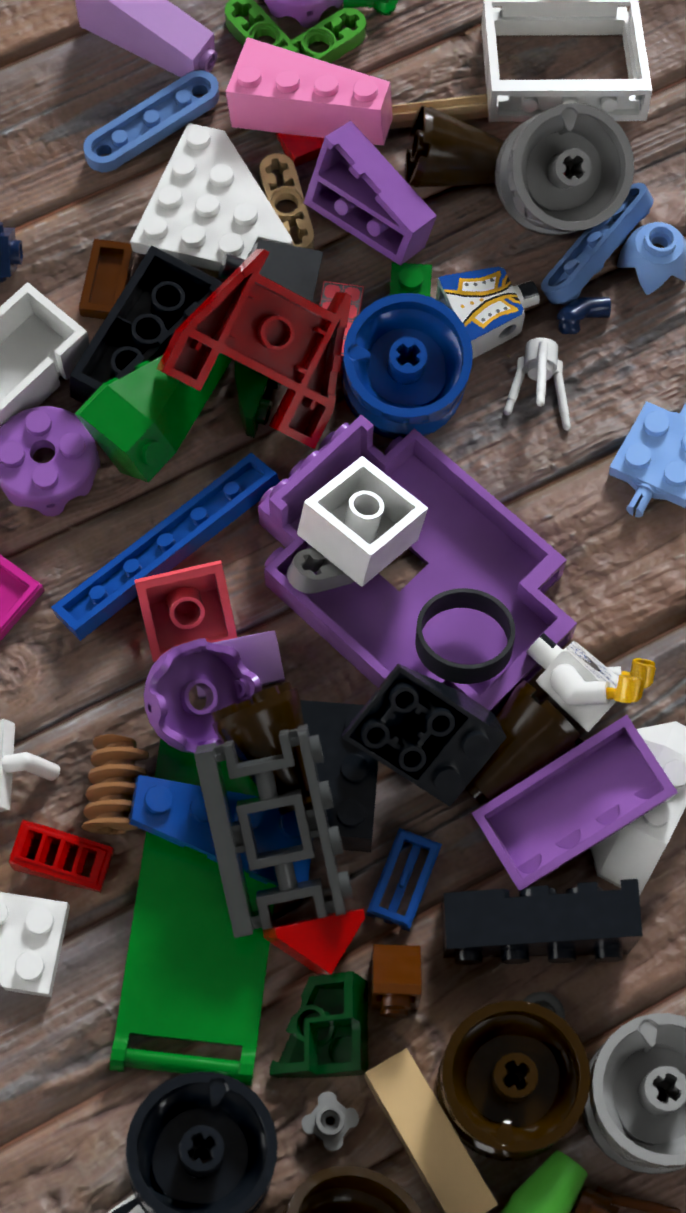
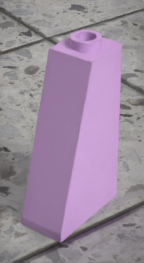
[75,0,217,77]

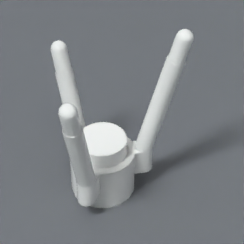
[504,338,571,430]

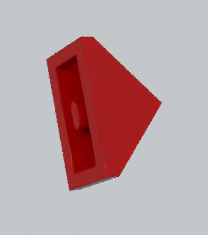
[262,908,365,975]

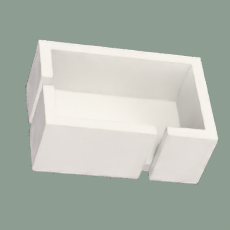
[0,282,90,427]

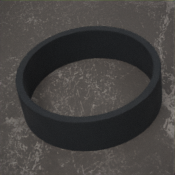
[415,588,516,684]

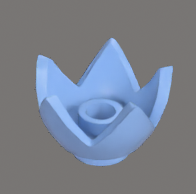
[617,222,686,295]

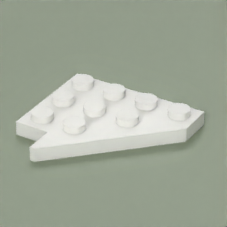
[130,123,293,272]

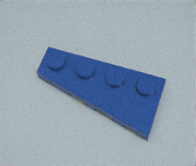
[129,775,313,900]

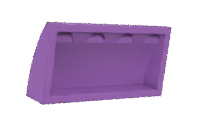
[472,715,678,891]

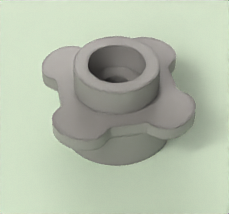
[302,1091,359,1151]

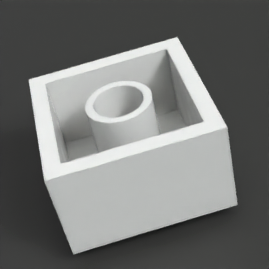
[297,456,428,587]

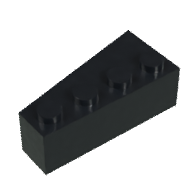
[70,245,223,404]
[441,879,642,965]

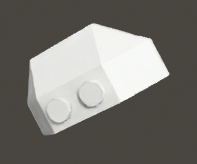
[590,721,686,896]

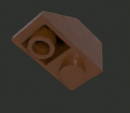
[371,944,422,1018]

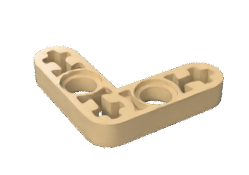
[202,153,314,277]

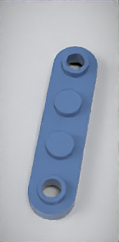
[83,70,219,172]
[541,183,654,305]

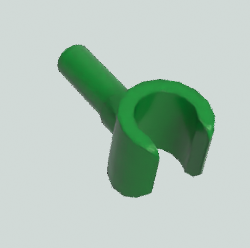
[343,0,398,15]

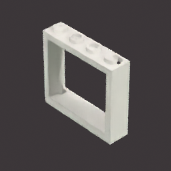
[481,0,652,122]

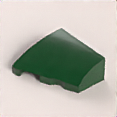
[270,971,368,1078]

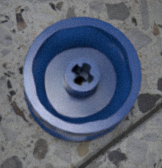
[341,293,473,439]

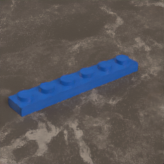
[51,452,280,641]

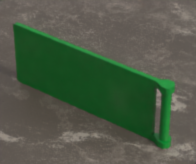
[110,738,277,1086]

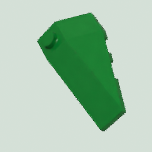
[74,353,232,483]

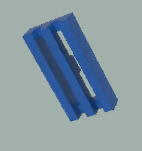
[366,828,442,931]

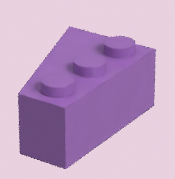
[303,121,437,266]

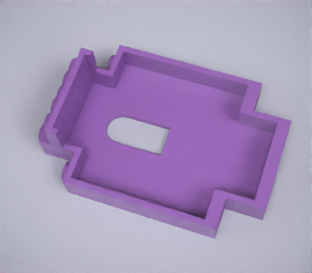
[258,415,577,716]

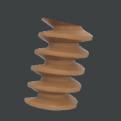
[81,734,149,835]

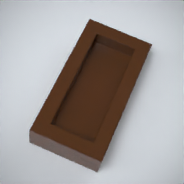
[79,239,135,320]

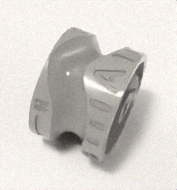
[495,103,634,235]
[582,1013,686,1174]

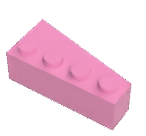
[226,37,393,146]

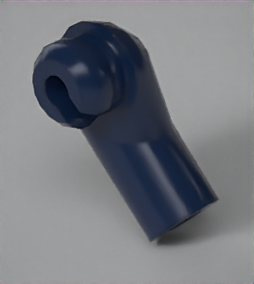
[556,297,611,334]

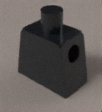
[219,240,323,302]

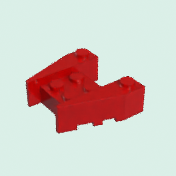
[156,249,352,449]

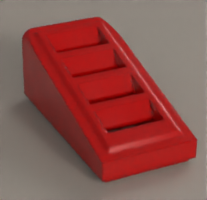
[9,820,114,893]

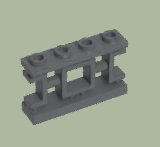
[194,724,353,938]

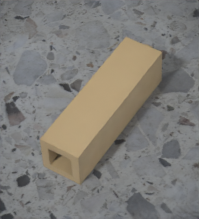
[364,1048,498,1213]

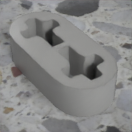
[287,547,355,594]

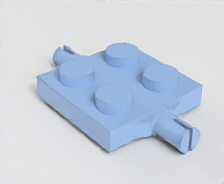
[609,401,686,518]

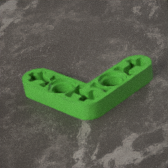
[225,0,366,63]

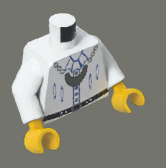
[526,633,656,732]

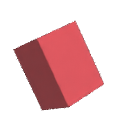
[134,560,238,662]

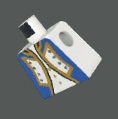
[436,266,540,359]

